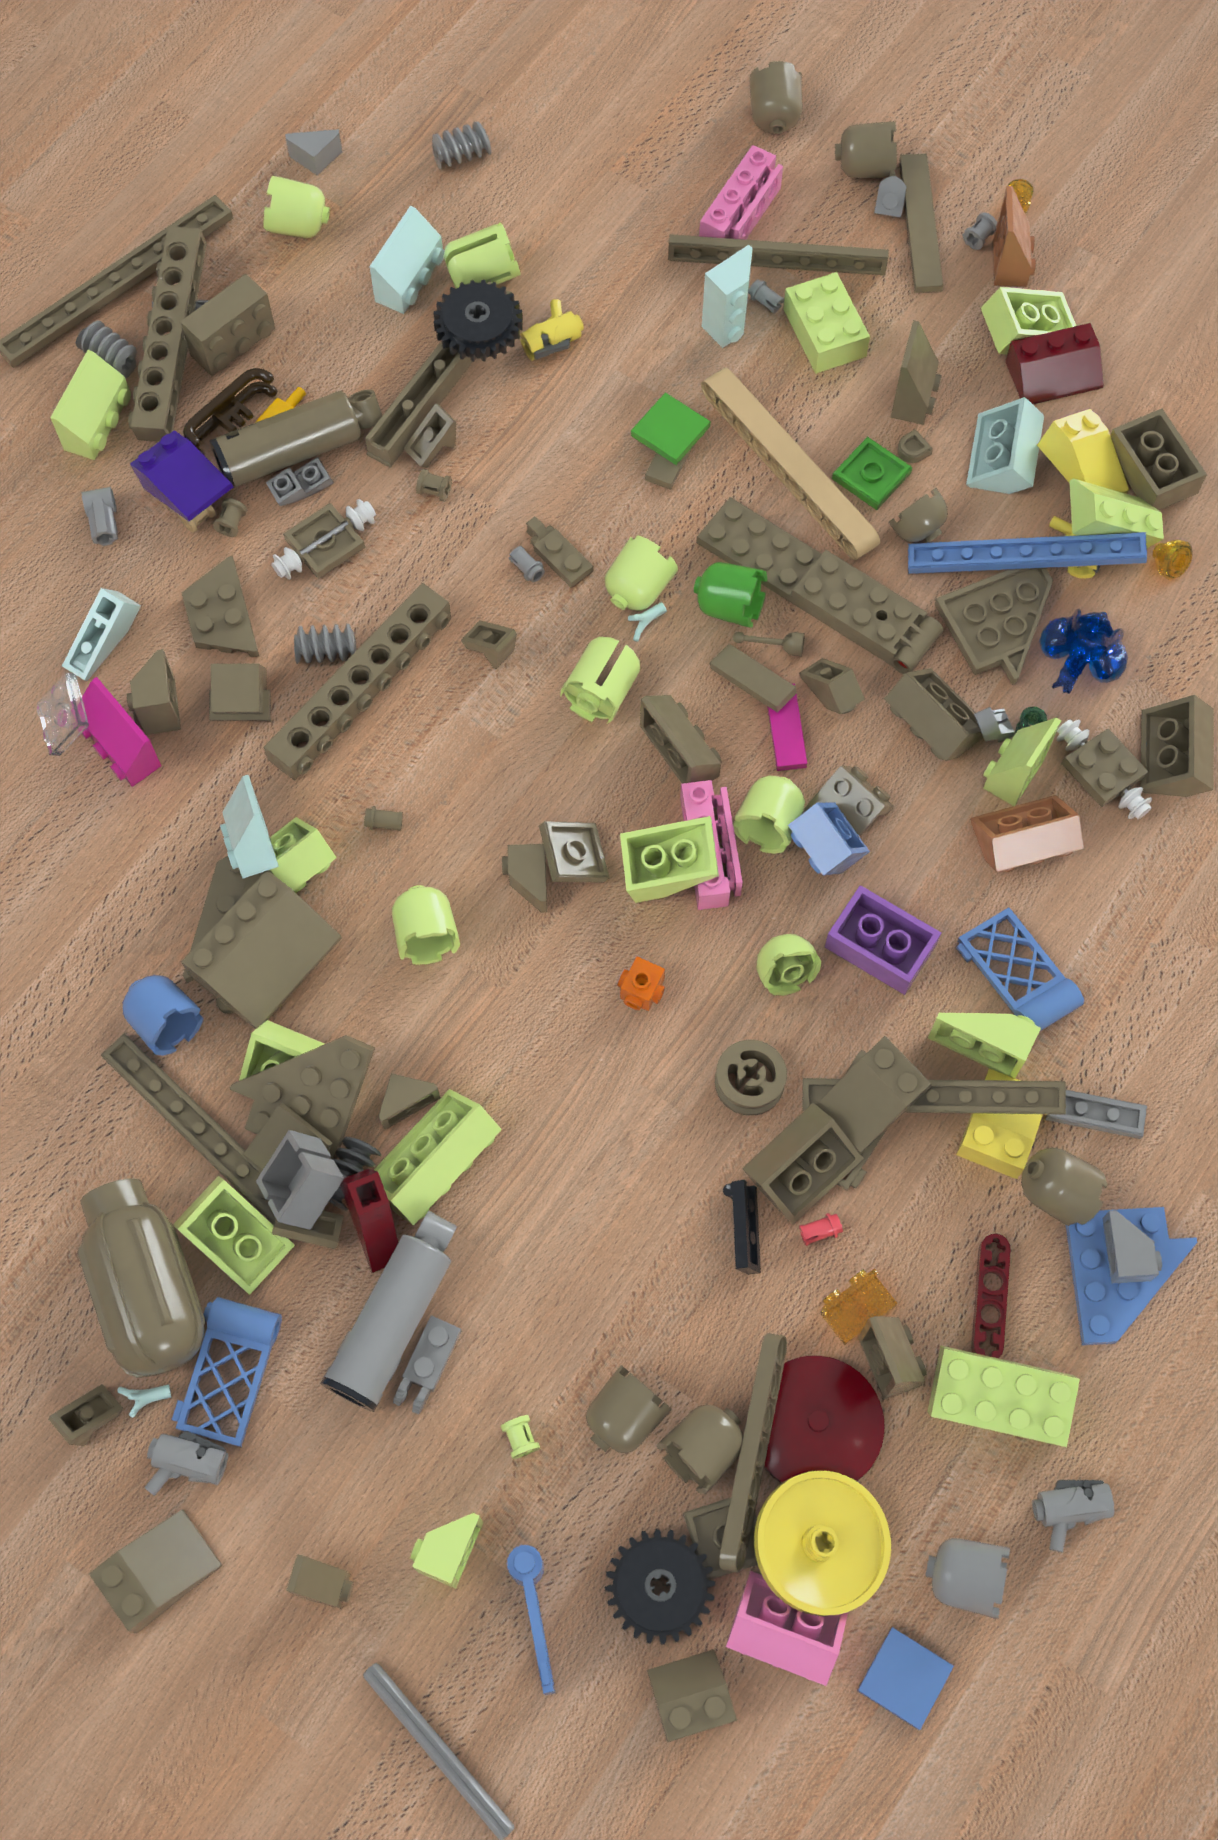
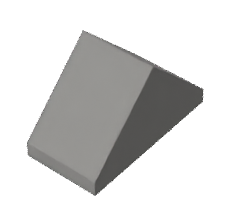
[285,129,342,175]

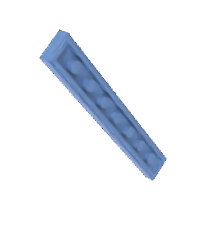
[908,532,1147,574]

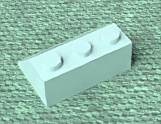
[369,206,444,314]
[702,245,752,348]
[966,397,1044,494]
[220,775,279,878]

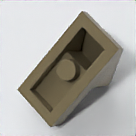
[403,403,457,468]
[461,620,517,669]
[48,1384,123,1446]

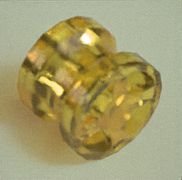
[1008,179,1034,213]

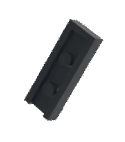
[723,1180,761,1275]

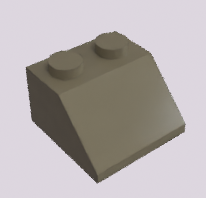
[127,649,181,735]
[647,1649,737,1742]

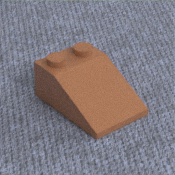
[992,186,1036,287]

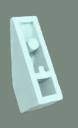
[62,588,141,681]

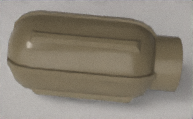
[77,1179,205,1378]

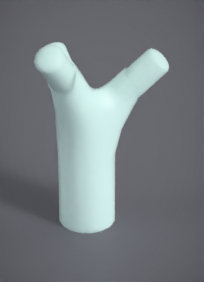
[628,602,667,641]
[117,1385,171,1418]

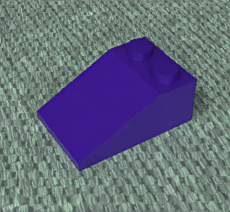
[130,430,233,521]

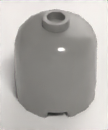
[926,1538,1010,1619]

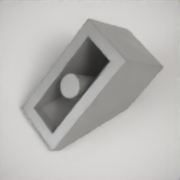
[1102,1210,1162,1283]

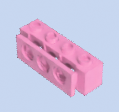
[699,145,783,240]
[680,780,743,910]

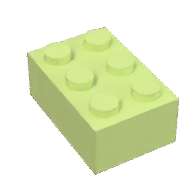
[783,272,870,374]

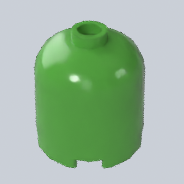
[694,562,767,628]

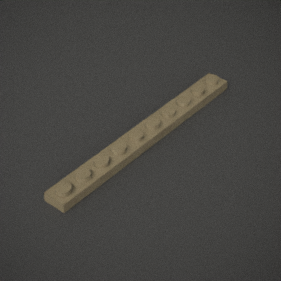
[0,195,233,368]

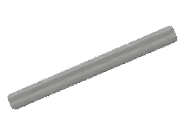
[363,1663,514,1840]

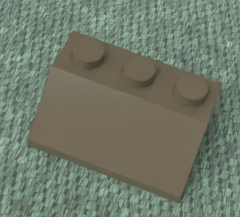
[884,668,983,761]
[640,695,722,784]
[1140,695,1214,797]
[742,1103,864,1225]

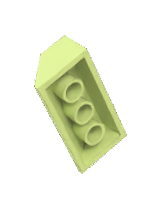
[374,1089,502,1225]

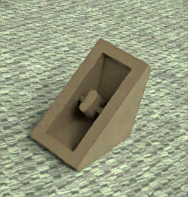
[379,1073,440,1130]

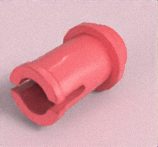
[799,1213,843,1246]

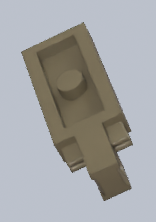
[526,516,593,588]

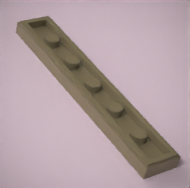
[899,154,943,293]

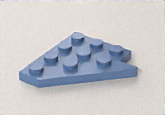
[1066,1207,1197,1346]

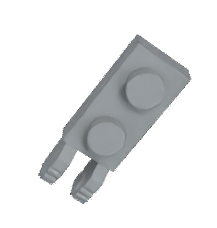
[393,1315,462,1415]

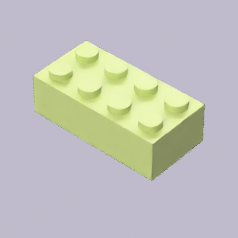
[927,1346,1080,1447]

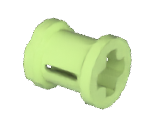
[501,1415,540,1459]

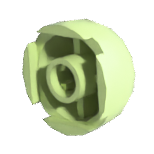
[756,934,821,996]

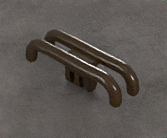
[183,368,277,456]

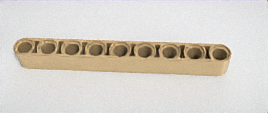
[701,367,880,560]

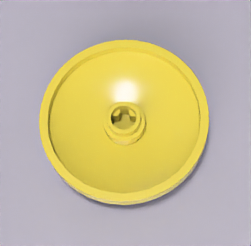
[754,1471,891,1616]

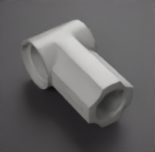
[82,487,118,546]

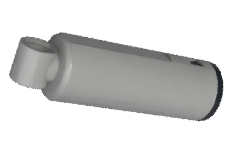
[320,1211,457,1412]

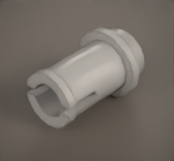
[748,280,784,313]
[509,546,545,582]

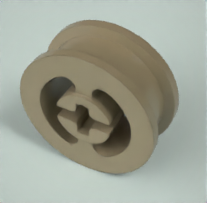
[715,1040,787,1116]

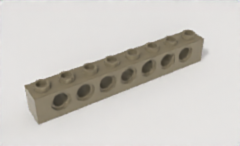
[128,226,207,442]
[264,583,451,781]

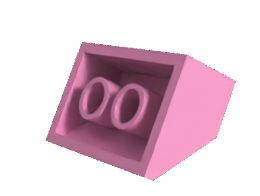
[726,1571,848,1686]

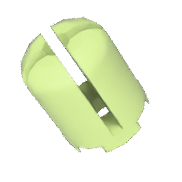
[444,223,521,289]
[560,637,640,723]

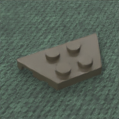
[182,556,259,657]

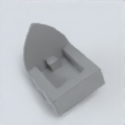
[874,176,906,217]

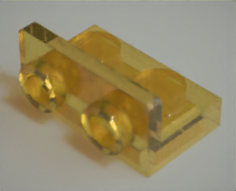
[820,1268,898,1345]

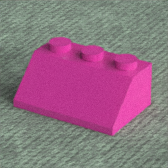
[74,677,161,787]

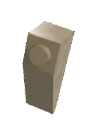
[286,1554,354,1609]

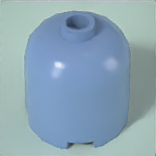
[122,975,203,1056]

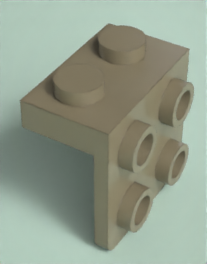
[804,766,894,837]

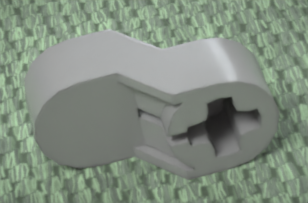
[974,707,1015,742]

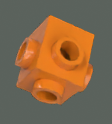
[617,956,665,1011]

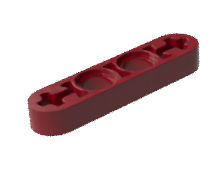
[971,1233,1011,1358]

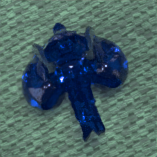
[1039,608,1128,694]

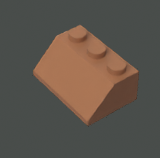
[970,795,1083,872]

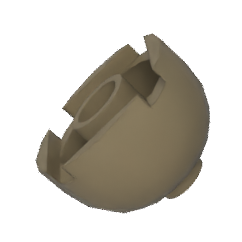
[888,488,948,543]

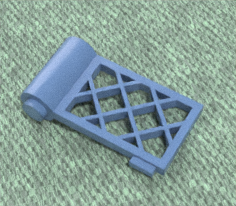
[956,908,1084,1031]
[172,1297,282,1447]
[507,1545,556,1695]

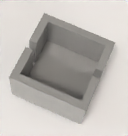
[256,1130,344,1230]

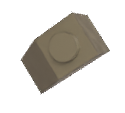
[799,658,865,714]
[502,844,547,913]

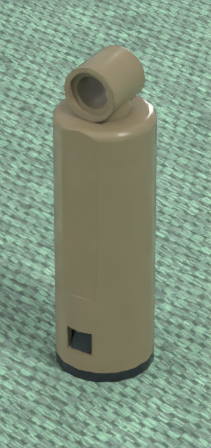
[209,390,382,488]

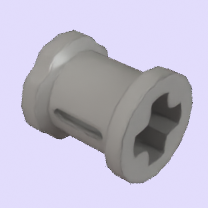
[962,212,997,250]

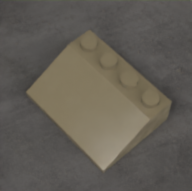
[181,870,342,1029]

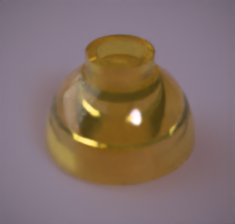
[1152,540,1193,580]

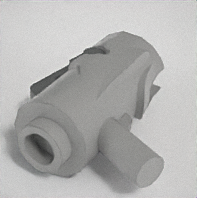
[144,1431,229,1496]
[1032,1480,1114,1553]

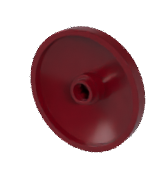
[764,1356,885,1484]

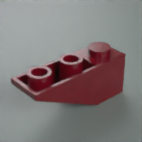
[340,1168,398,1273]

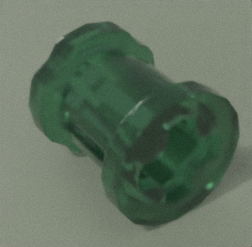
[1015,706,1047,733]

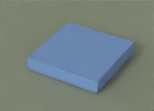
[857,1627,954,1730]

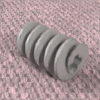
[432,121,492,169]
[75,321,137,378]
[294,624,356,664]

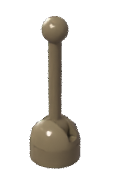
[733,632,805,657]

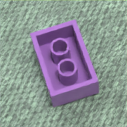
[825,885,941,995]

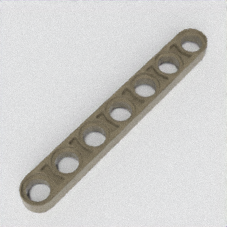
[719,1333,787,1573]

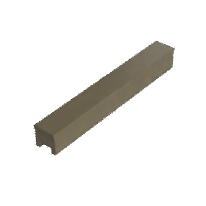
[365,281,511,468]

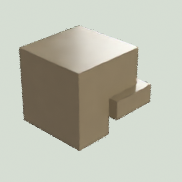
[209,663,271,721]

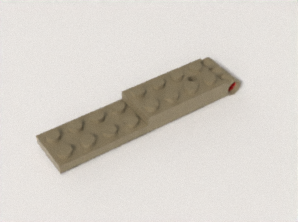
[696,497,943,674]

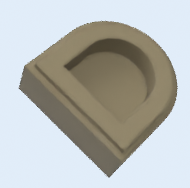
[897,429,933,463]

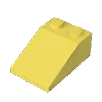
[1037,409,1129,493]
[956,1068,1042,1179]

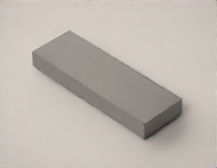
[1045,1090,1147,1139]

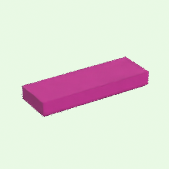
[767,684,807,771]

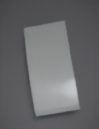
[266,457,334,506]

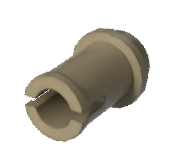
[364,806,403,831]

